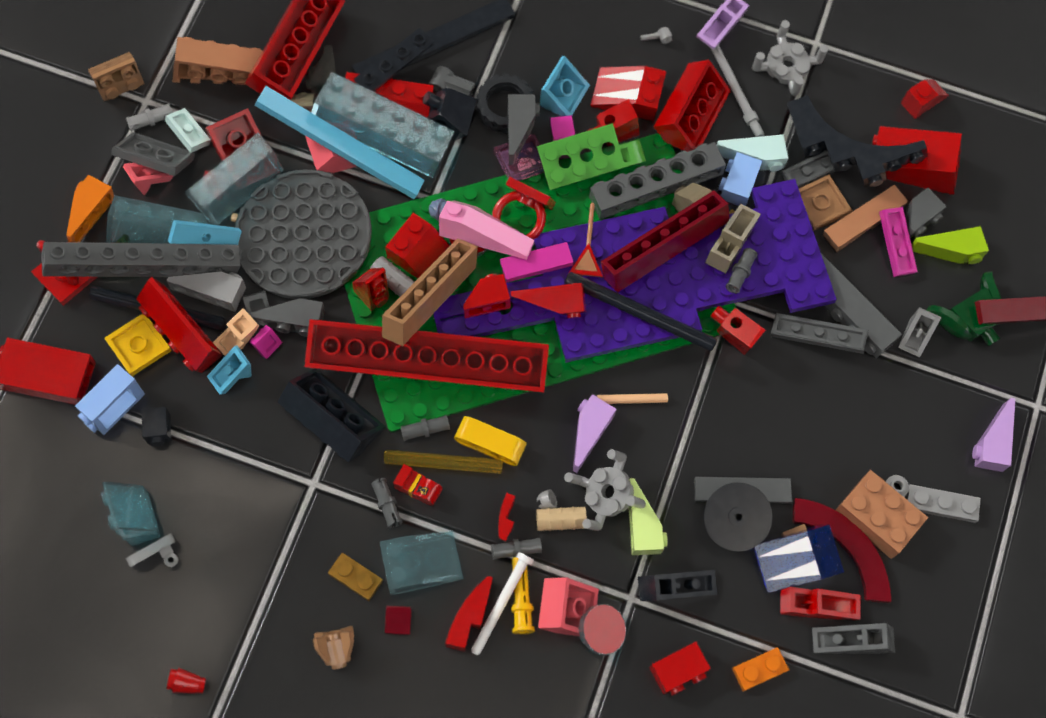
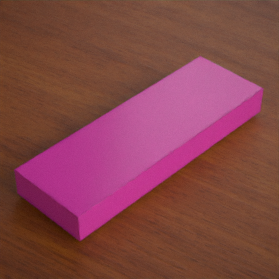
[879,207,918,277]
[500,242,573,283]

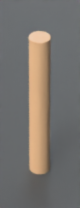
[597,393,668,404]

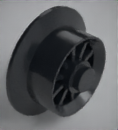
[704,482,772,551]

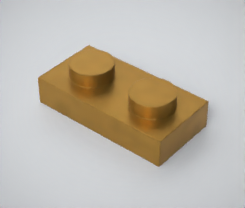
[328,553,383,601]

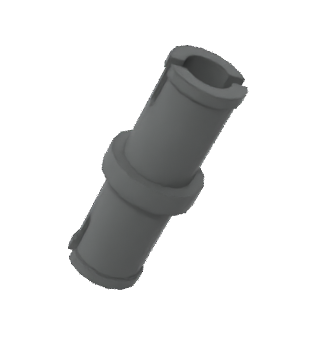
[726,248,758,294]
[400,415,450,441]
[371,478,403,528]
[491,538,542,560]

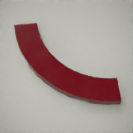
[793,498,891,603]

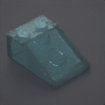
[380,531,463,595]

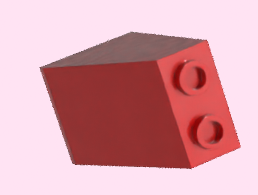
[873,126,962,195]

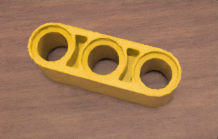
[454,416,527,466]

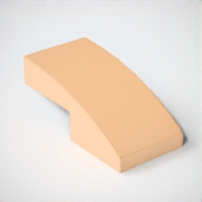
[213,308,259,356]

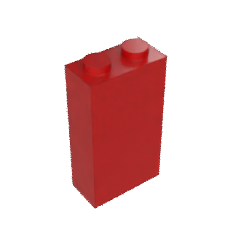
[0,338,96,405]

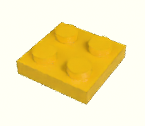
[104,313,172,376]

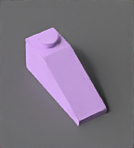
[573,394,616,473]
[972,398,1015,472]

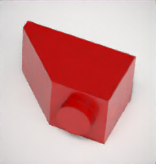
[901,79,948,119]
[463,274,510,319]

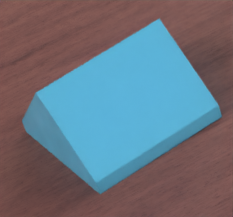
[540,56,590,116]

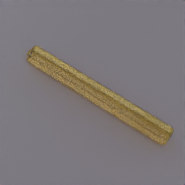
[384,450,503,474]

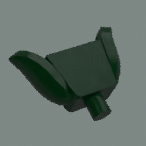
[926,271,1002,346]

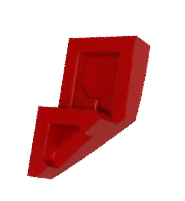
[498,493,516,542]

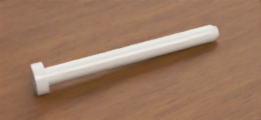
[471,552,534,655]

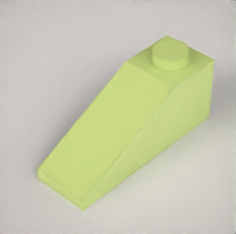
[628,478,667,555]

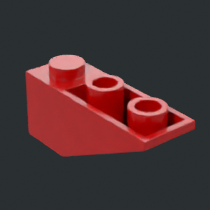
[352,268,389,311]

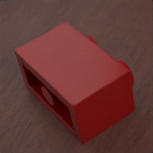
[649,642,711,696]

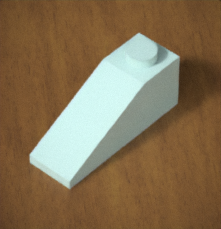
[717,135,788,171]

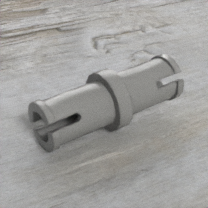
[126,103,173,131]

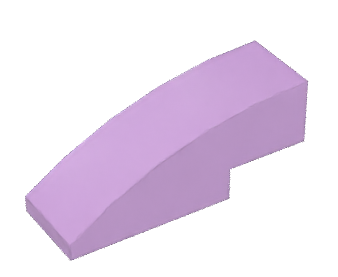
[696,0,749,50]

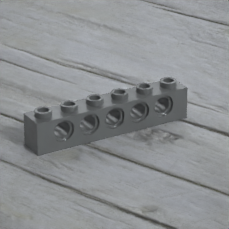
[589,142,726,220]

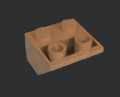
[88,52,144,101]

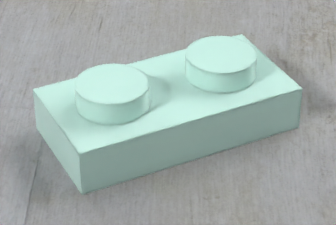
[165,108,210,153]

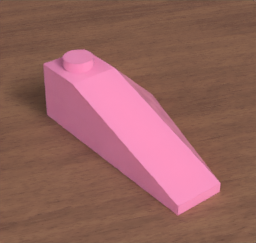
[439,201,534,260]

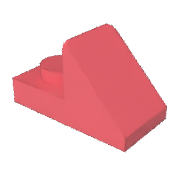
[123,163,173,195]

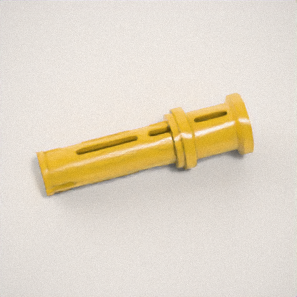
[511,557,535,634]

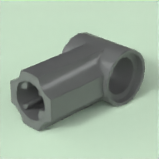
[428,66,475,97]

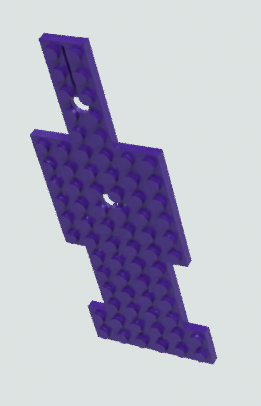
[433,179,837,363]

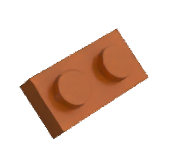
[732,647,789,692]

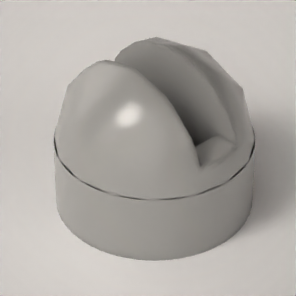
[537,489,557,509]

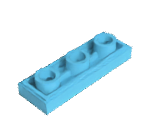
[168,220,242,245]

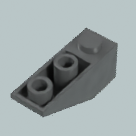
[249,298,325,337]

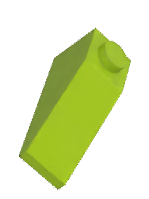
[911,226,989,264]

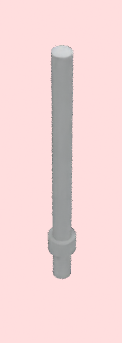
[711,44,764,137]

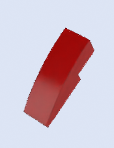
[445,576,493,652]
[780,587,860,620]

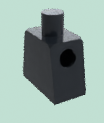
[423,88,477,141]

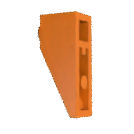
[66,175,115,242]

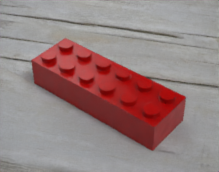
[244,0,346,100]

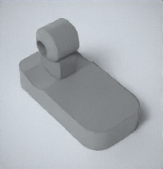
[125,533,178,567]

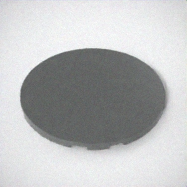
[235,169,372,299]

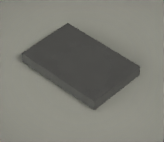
[111,132,195,176]

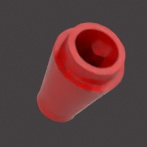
[166,667,206,694]

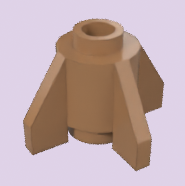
[313,626,354,669]

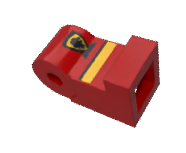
[393,464,443,506]

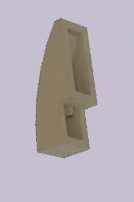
[705,204,761,274]

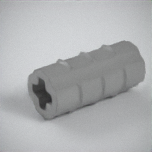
[370,256,414,297]

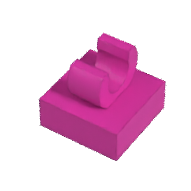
[250,325,283,359]

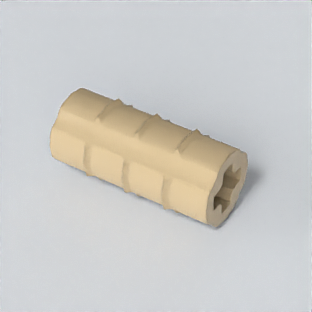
[536,507,587,531]

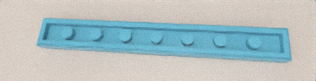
[254,86,424,199]

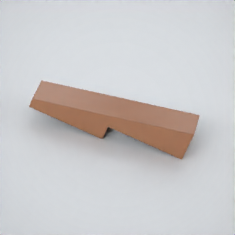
[823,185,909,252]

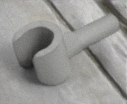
[641,27,672,44]

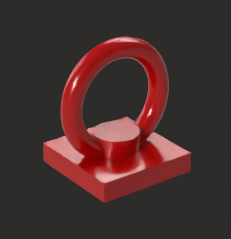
[492,177,556,240]
[31,240,97,306]

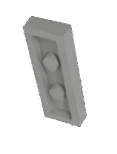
[906,484,980,523]

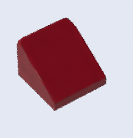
[385,606,412,635]

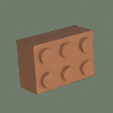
[836,470,928,559]

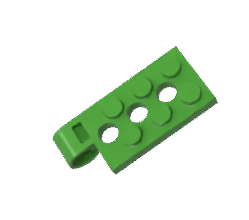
[537,123,646,190]

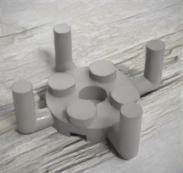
[752,20,828,96]
[564,449,646,531]

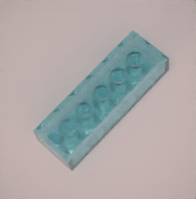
[311,72,455,178]

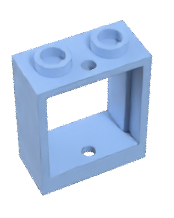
[75,364,145,435]

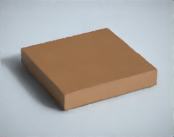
[799,175,852,231]

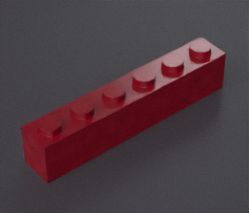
[601,190,729,293]

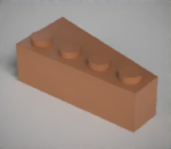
[172,37,263,85]

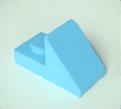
[207,345,252,394]

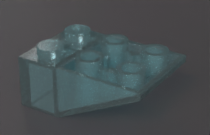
[101,482,161,546]

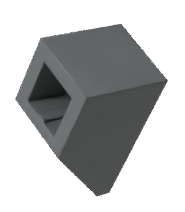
[905,187,947,239]

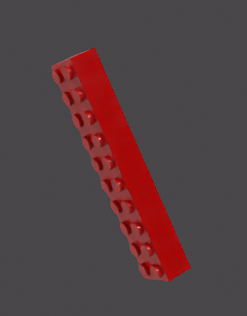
[305,319,549,392]

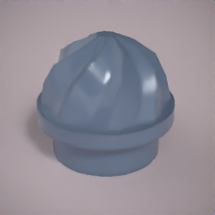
[429,198,447,221]

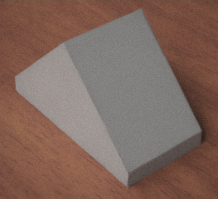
[898,307,941,357]

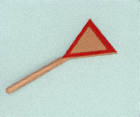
[568,203,603,277]

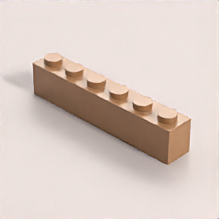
[382,238,478,346]

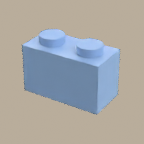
[718,152,762,206]

